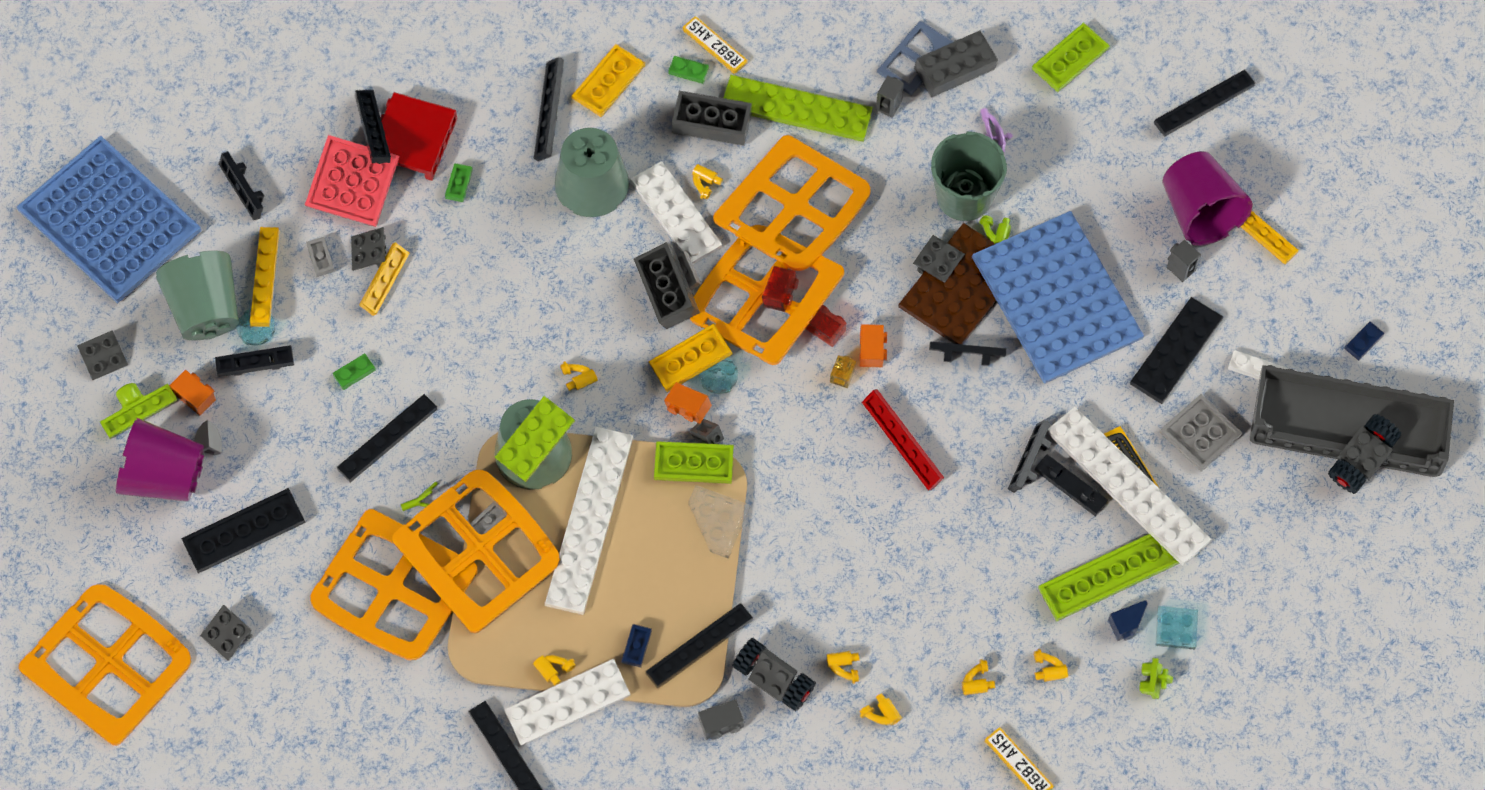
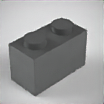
[876,75,904,118]
[1167,240,1201,282]
[698,699,744,740]

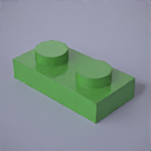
[668,56,709,84]
[445,163,473,202]
[333,353,376,390]

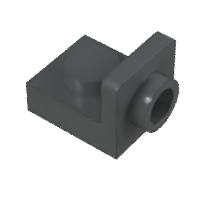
[690,419,724,444]

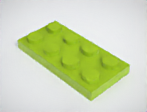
[1032,22,1110,92]
[494,396,575,482]
[654,441,734,484]

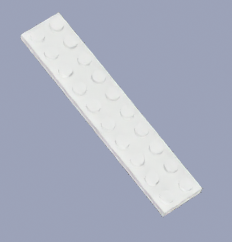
[1047,407,1211,566]
[545,427,633,615]

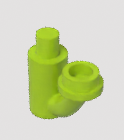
[979,215,1011,244]

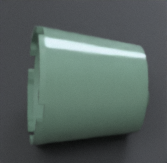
[555,128,629,217]
[931,131,1007,221]
[156,251,239,340]
[495,399,572,490]

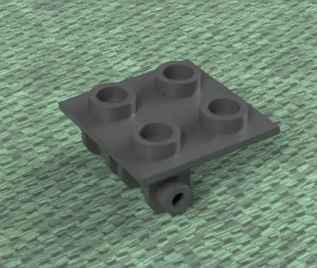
[351,227,386,271]
[913,235,965,283]
[77,330,128,380]
[200,605,252,661]

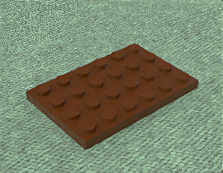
[898,223,997,344]

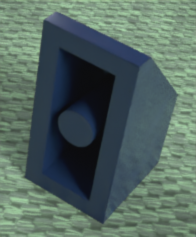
[1108,600,1148,641]

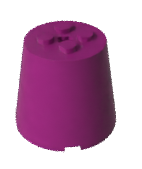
[1162,151,1253,246]
[116,418,204,502]

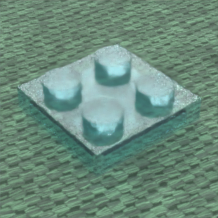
[1156,606,1198,650]

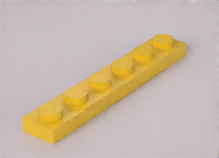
[250,227,280,327]

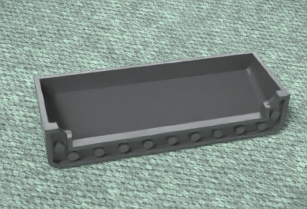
[1250,365,1454,477]

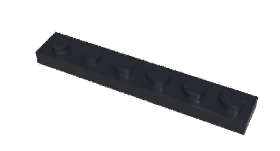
[534,57,564,161]
[1154,69,1255,137]
[355,90,391,164]
[337,394,437,483]
[646,603,753,689]
[468,700,543,790]

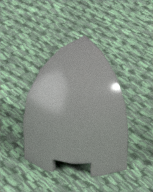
[194,420,222,455]

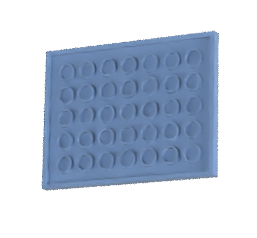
[17,136,202,304]
[972,211,1144,384]

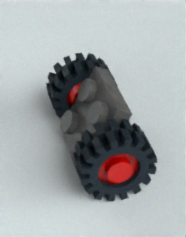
[1328,414,1401,494]
[732,638,816,712]

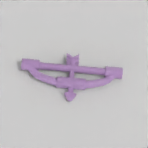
[980,108,1013,153]

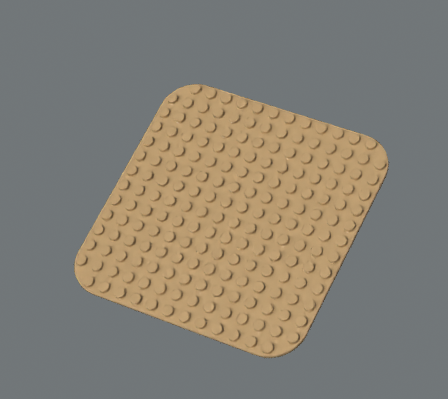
[448,432,747,707]

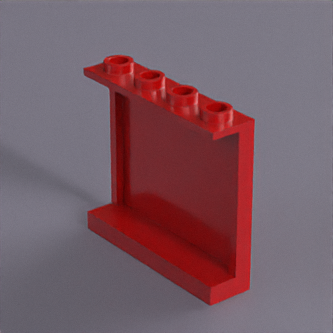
[381,92,458,181]

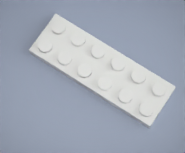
[631,161,722,265]
[504,659,631,747]

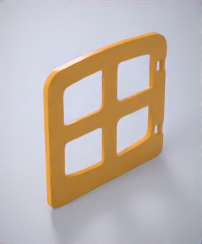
[713,135,870,271]
[689,225,845,365]
[392,469,560,633]
[310,509,478,660]
[19,584,191,746]

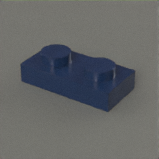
[1344,321,1384,361]
[622,624,652,668]

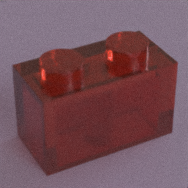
[762,266,799,312]
[805,305,847,347]

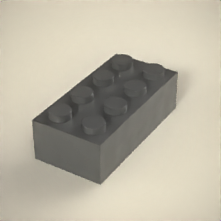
[914,30,998,98]
[672,90,752,146]
[634,242,700,330]

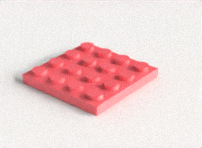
[305,135,399,227]

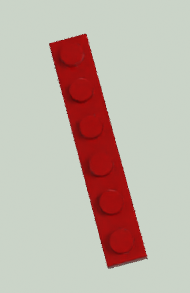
[862,389,944,491]

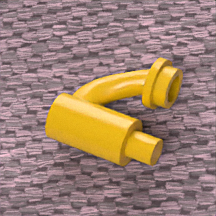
[692,164,723,200]
[560,361,598,391]
[1034,649,1068,682]
[826,651,859,684]
[533,655,576,686]
[962,659,995,695]
[859,693,902,726]

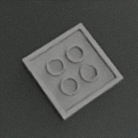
[1160,394,1242,472]

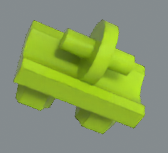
[1139,658,1173,699]

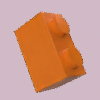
[860,324,887,367]
[169,370,216,416]
[664,382,712,423]

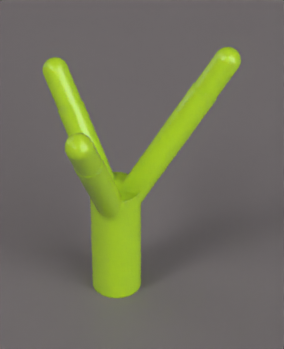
[400,482,438,511]

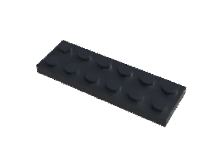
[1130,297,1223,404]
[181,488,306,574]

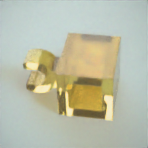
[830,355,856,389]

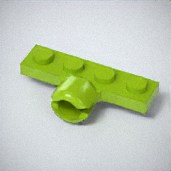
[100,383,178,439]

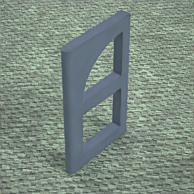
[876,20,952,95]

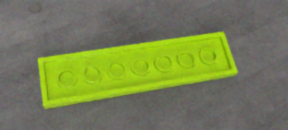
[724,74,873,142]
[1038,534,1180,621]

